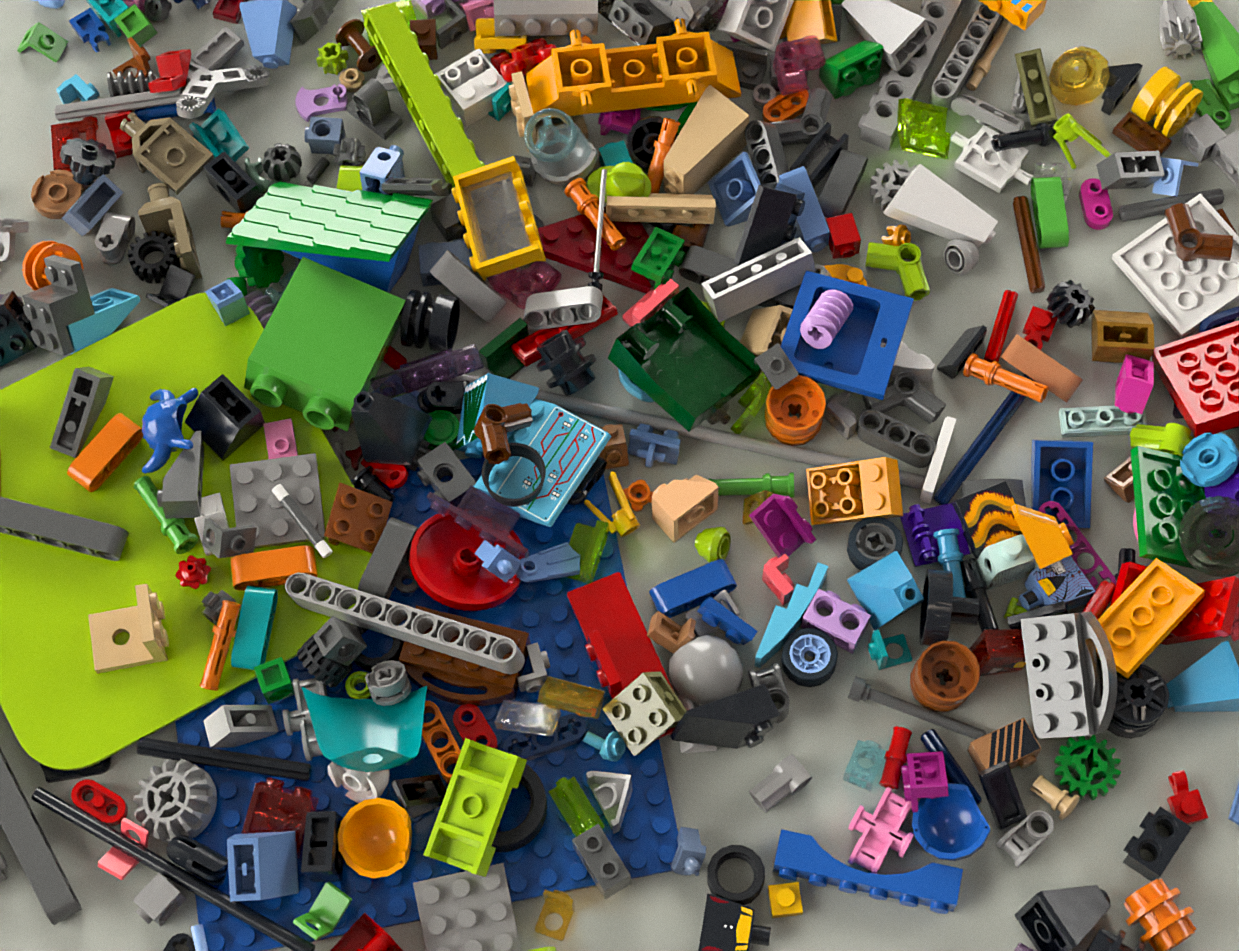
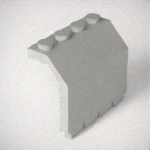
[494,0,598,36]

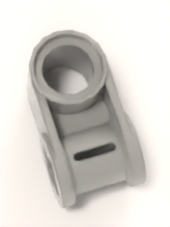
[95,212,136,265]
[996,810,1054,868]

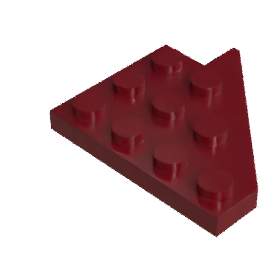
[537,206,652,294]

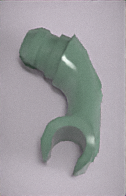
[244,157,279,195]

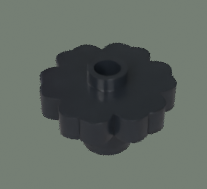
[60,138,116,185]

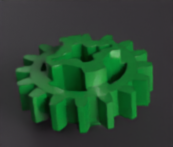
[1054,735,1121,800]

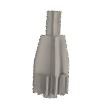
[1159,0,1203,59]

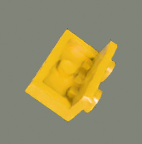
[474,18,528,54]

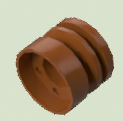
[910,641,980,713]

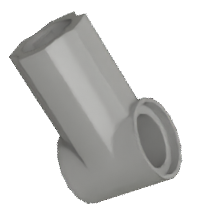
[749,754,812,813]

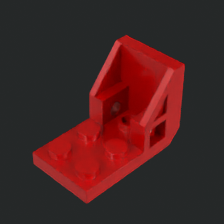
[1110,562,1239,645]

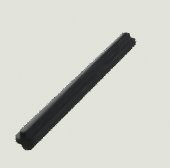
[137,737,312,781]

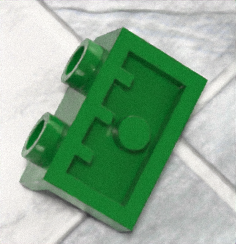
[631,227,686,290]

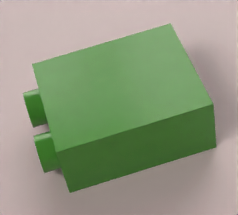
[244,257,406,432]

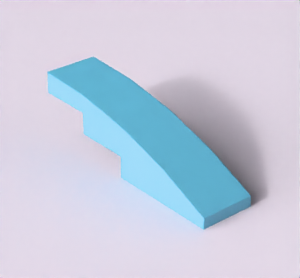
[754,562,829,668]

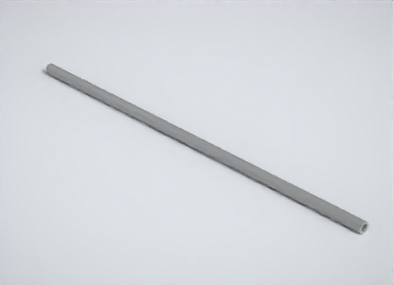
[407,361,925,489]

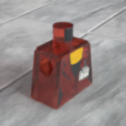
[969,629,1026,676]

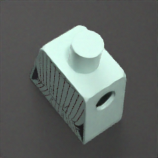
[976,534,1036,591]

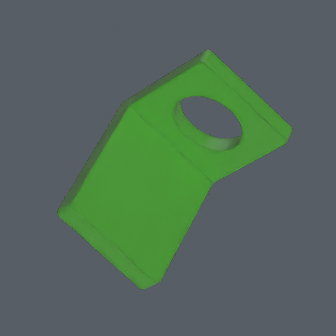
[17,22,68,63]
[293,882,352,940]

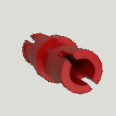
[879,726,913,790]

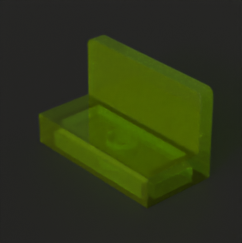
[566,520,609,584]

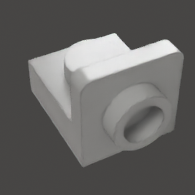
[824,390,858,440]

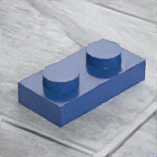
[697,597,758,645]

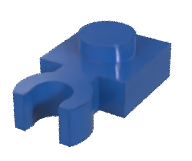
[69,8,111,53]

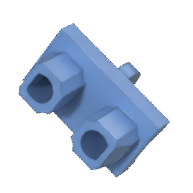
[628,423,681,468]

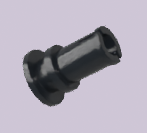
[351,466,396,502]

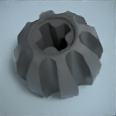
[262,143,302,183]

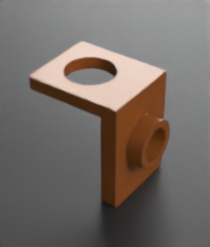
[113,37,151,78]

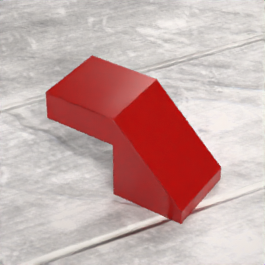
[148,49,192,93]

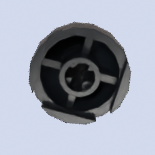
[626,116,678,169]

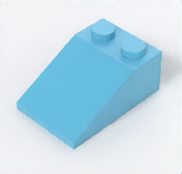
[66,288,141,354]

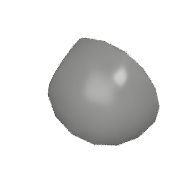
[531,123,598,186]
[669,635,743,705]

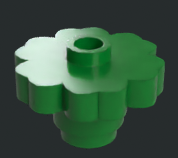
[234,245,285,289]

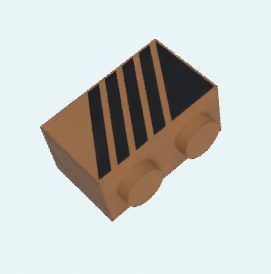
[967,717,1041,772]

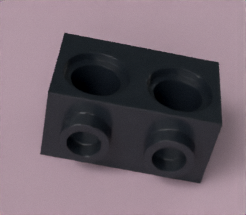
[1123,806,1192,882]
[301,811,344,882]

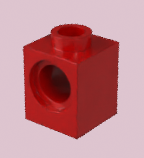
[826,213,861,259]

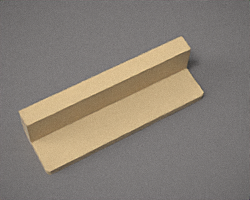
[606,193,716,224]

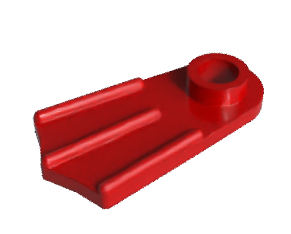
[361,459,408,489]

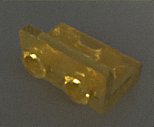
[538,676,605,719]

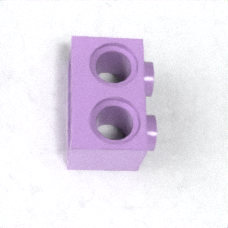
[801,589,871,654]

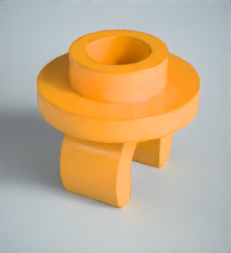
[881,224,911,246]

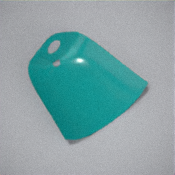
[302,686,427,773]

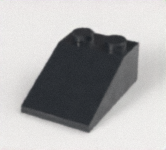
[670,684,780,749]

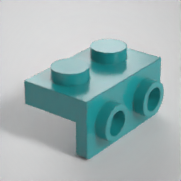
[189,108,249,162]

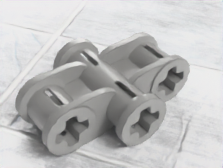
[283,678,328,761]

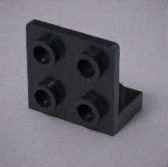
[0,290,37,367]

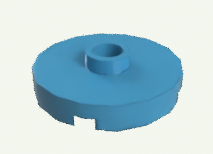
[1180,432,1239,487]

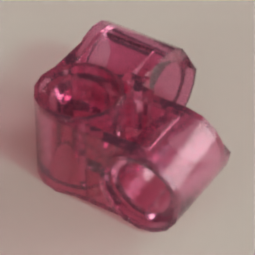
[773,35,826,96]
[487,261,562,309]

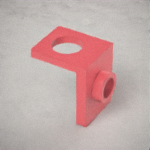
[98,818,149,880]

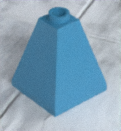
[847,551,924,630]
[1166,641,1239,712]

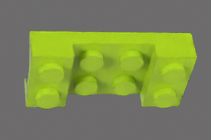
[424,738,527,877]

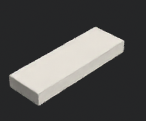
[920,416,956,504]

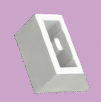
[436,49,506,127]

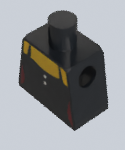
[698,894,771,951]

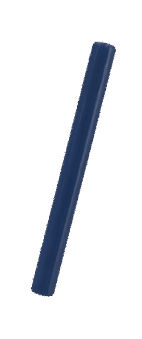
[934,374,1036,505]

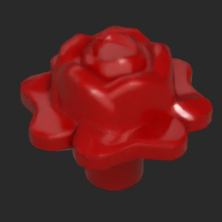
[175,555,211,590]

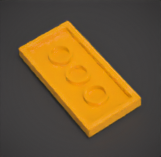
[1095,558,1205,679]

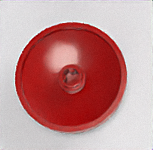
[409,509,526,611]

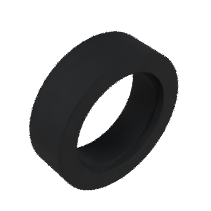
[492,764,547,852]

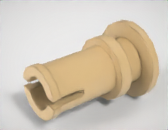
[1030,775,1080,820]

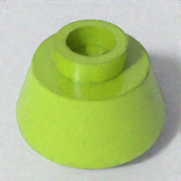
[695,526,731,563]

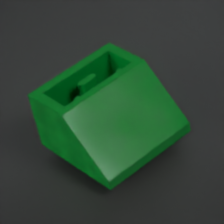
[819,40,884,100]

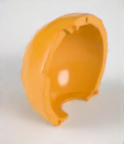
[337,798,412,878]

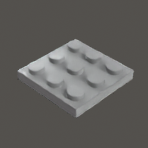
[230,453,326,549]
[413,863,521,951]

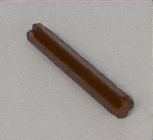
[1013,196,1045,293]

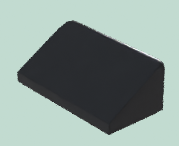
[937,325,987,379]

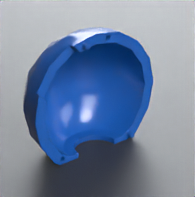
[912,783,990,861]

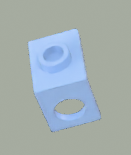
[1152,157,1199,197]

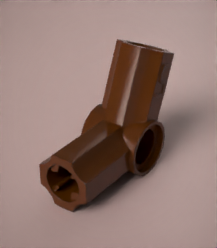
[1165,203,1233,262]
[474,403,533,464]

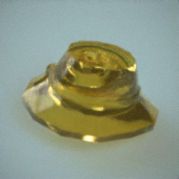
[1048,46,1110,106]

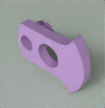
[296,84,348,122]

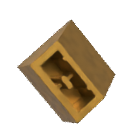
[1091,310,1154,363]

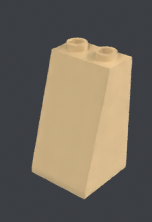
[664,85,749,194]

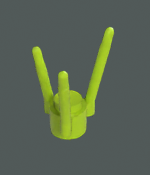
[1053,113,1111,169]

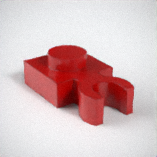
[1022,306,1057,350]

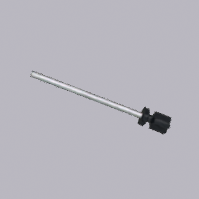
[588,169,607,292]

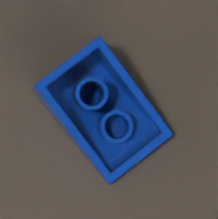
[1031,440,1093,528]

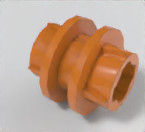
[22,241,84,291]
[1124,878,1196,951]

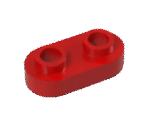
[453,704,498,749]
[71,779,128,826]

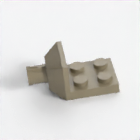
[120,113,214,195]
[138,183,203,280]

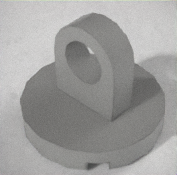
[0,218,29,262]

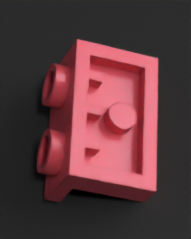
[622,279,679,327]

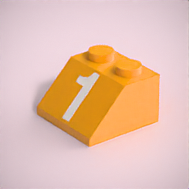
[1011,504,1074,569]

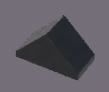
[392,774,446,819]

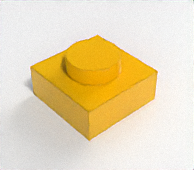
[768,882,803,918]

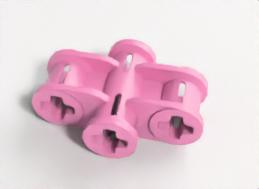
[848,787,915,874]

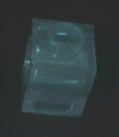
[843,739,886,792]

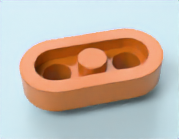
[762,86,809,124]

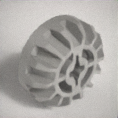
[133,759,217,843]

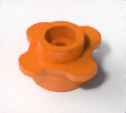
[623,479,653,512]

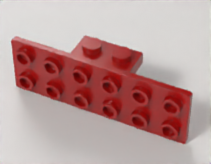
[567,572,675,739]

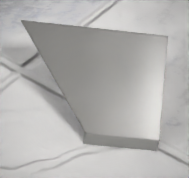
[586,771,633,834]

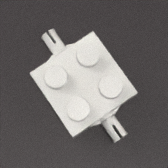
[950,125,1034,194]

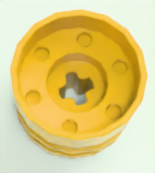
[1131,66,1203,138]

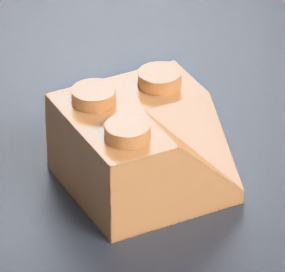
[652,474,719,543]

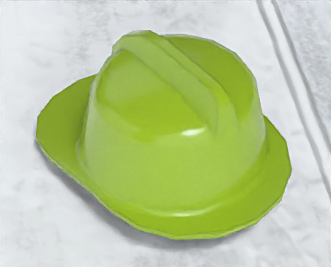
[587,162,652,203]

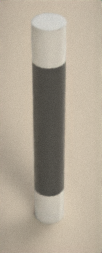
[272,484,333,558]

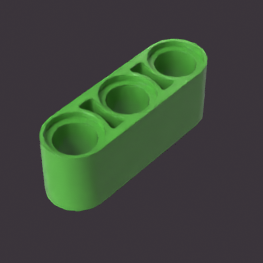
[1031,177,1069,249]

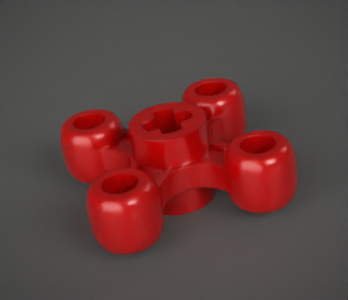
[490,38,557,82]

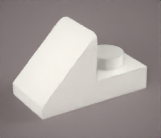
[195,493,229,556]

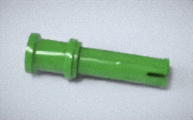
[709,472,795,499]
[134,476,198,554]

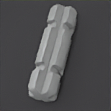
[1011,72,1026,114]

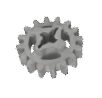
[870,160,918,211]

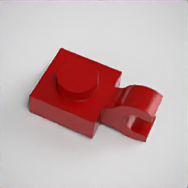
[1167,770,1209,825]

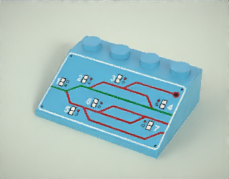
[474,399,611,527]

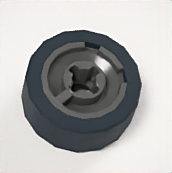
[847,517,903,571]

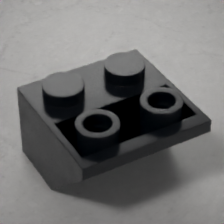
[185,374,265,461]

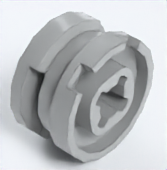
[365,660,412,706]

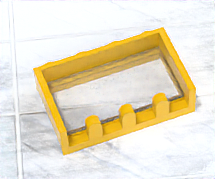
[452,156,546,280]

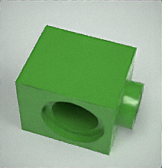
[114,4,158,47]

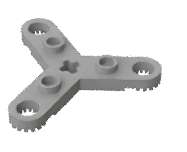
[158,61,271,118]

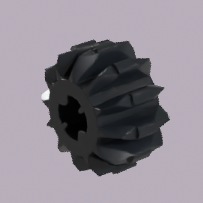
[1046,279,1095,328]

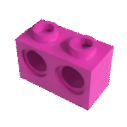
[1115,354,1154,414]

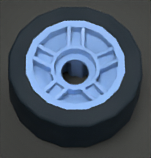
[781,628,838,687]

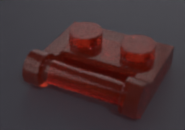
[51,116,99,172]

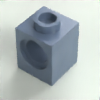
[304,117,346,154]

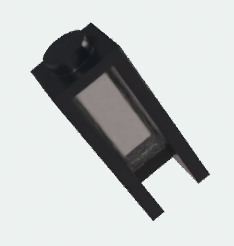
[790,122,849,189]

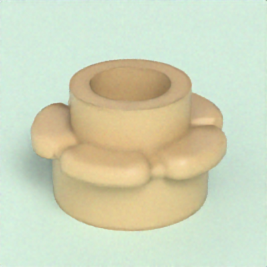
[339,68,365,93]

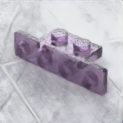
[370,344,484,399]
[427,486,530,558]

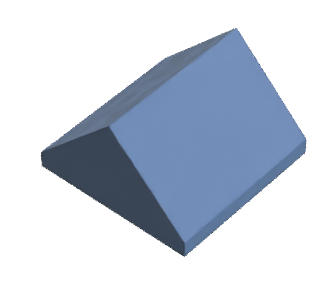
[707,152,761,227]

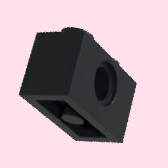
[204,151,261,213]

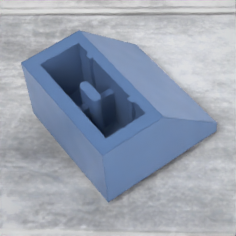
[227,831,299,902]

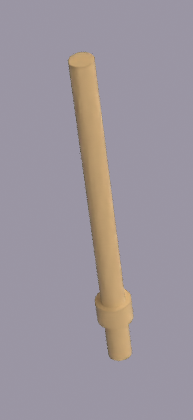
[966,17,1012,91]

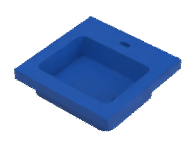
[781,271,914,400]

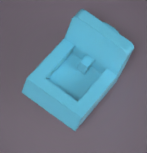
[56,74,100,104]

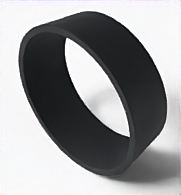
[482,443,546,507]

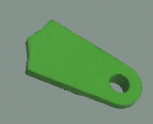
[1190,78,1232,130]

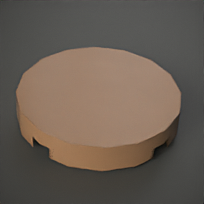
[31,170,85,219]

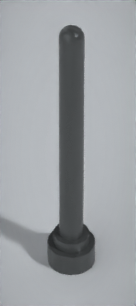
[848,676,987,740]

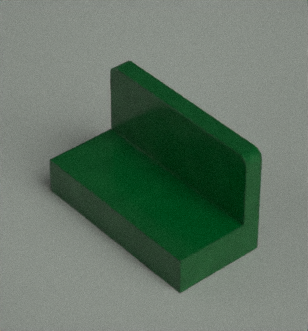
[479,318,529,379]

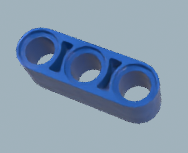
[649,559,737,618]

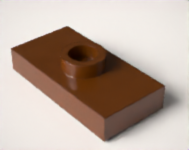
[1112,111,1172,157]

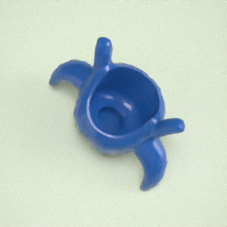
[142,388,199,473]

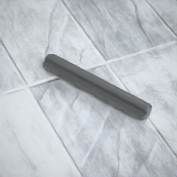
[1118,188,1224,221]

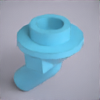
[583,731,626,762]

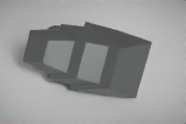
[290,0,339,44]

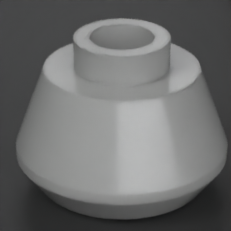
[944,239,979,276]

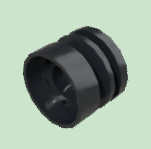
[400,289,460,354]
[1101,665,1169,739]

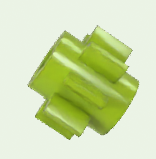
[316,42,349,75]

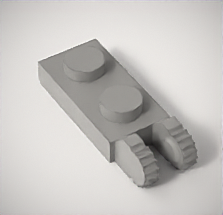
[950,93,1025,134]

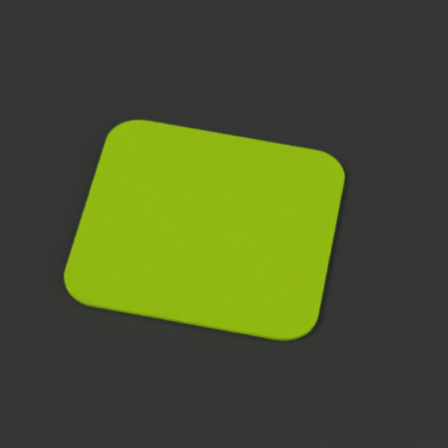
[0,293,372,770]

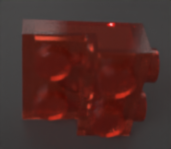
[241,778,319,859]

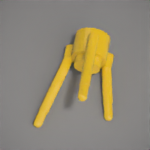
[584,472,640,537]

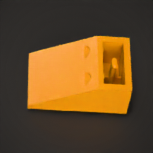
[806,457,903,525]

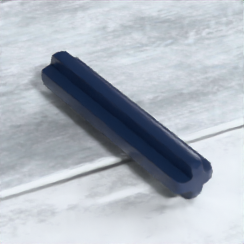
[921,729,982,806]

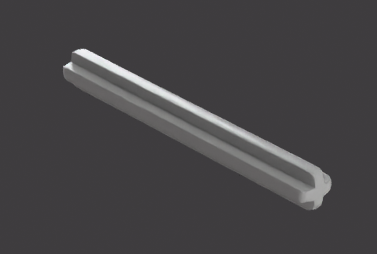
[54,88,182,121]

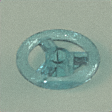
[524,108,577,162]

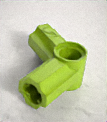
[865,242,930,301]
[1130,423,1211,463]

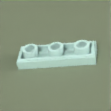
[1059,406,1147,438]

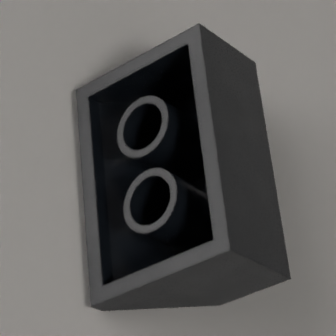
[733,182,805,265]

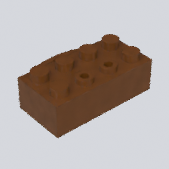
[399,605,531,706]

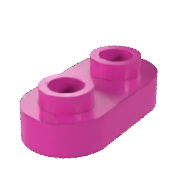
[1079,178,1113,230]

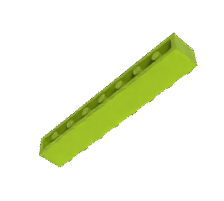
[364,2,485,188]

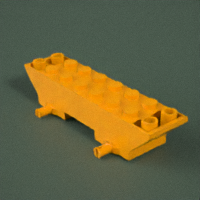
[526,18,741,120]

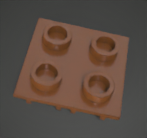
[324,483,392,554]

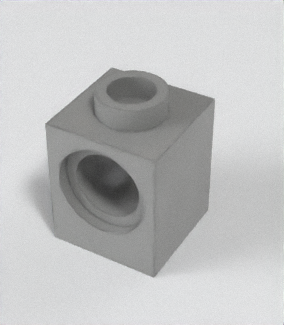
[1180,113,1227,163]
[133,873,186,927]

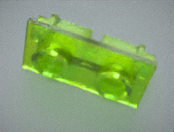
[548,776,605,837]

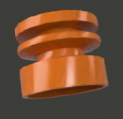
[764,375,826,446]

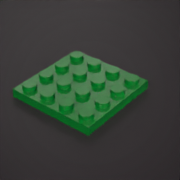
[1130,446,1239,577]

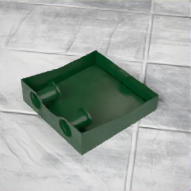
[607,286,762,432]

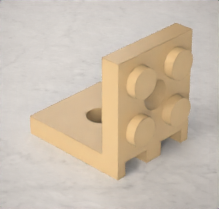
[508,72,589,152]
[88,584,169,674]

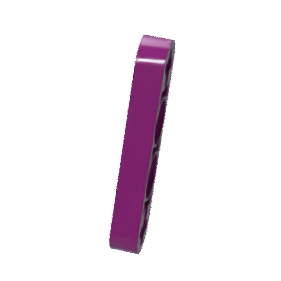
[1039,501,1116,591]

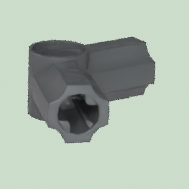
[771,88,833,146]
[862,372,946,424]

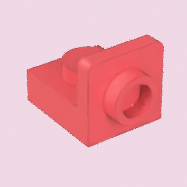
[762,554,794,605]

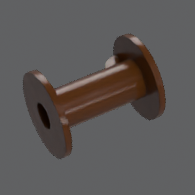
[335,19,382,72]

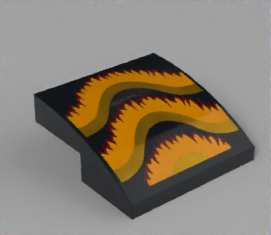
[952,481,1023,559]

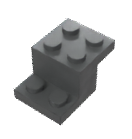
[22,255,95,356]

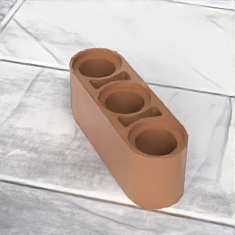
[1001,334,1083,403]

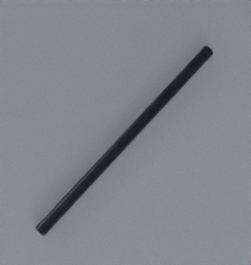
[31,787,316,951]

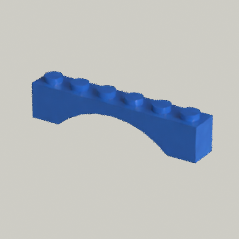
[773,829,963,914]

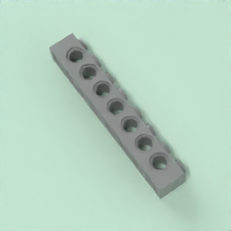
[858,0,967,151]

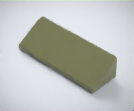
[1014,48,1058,127]

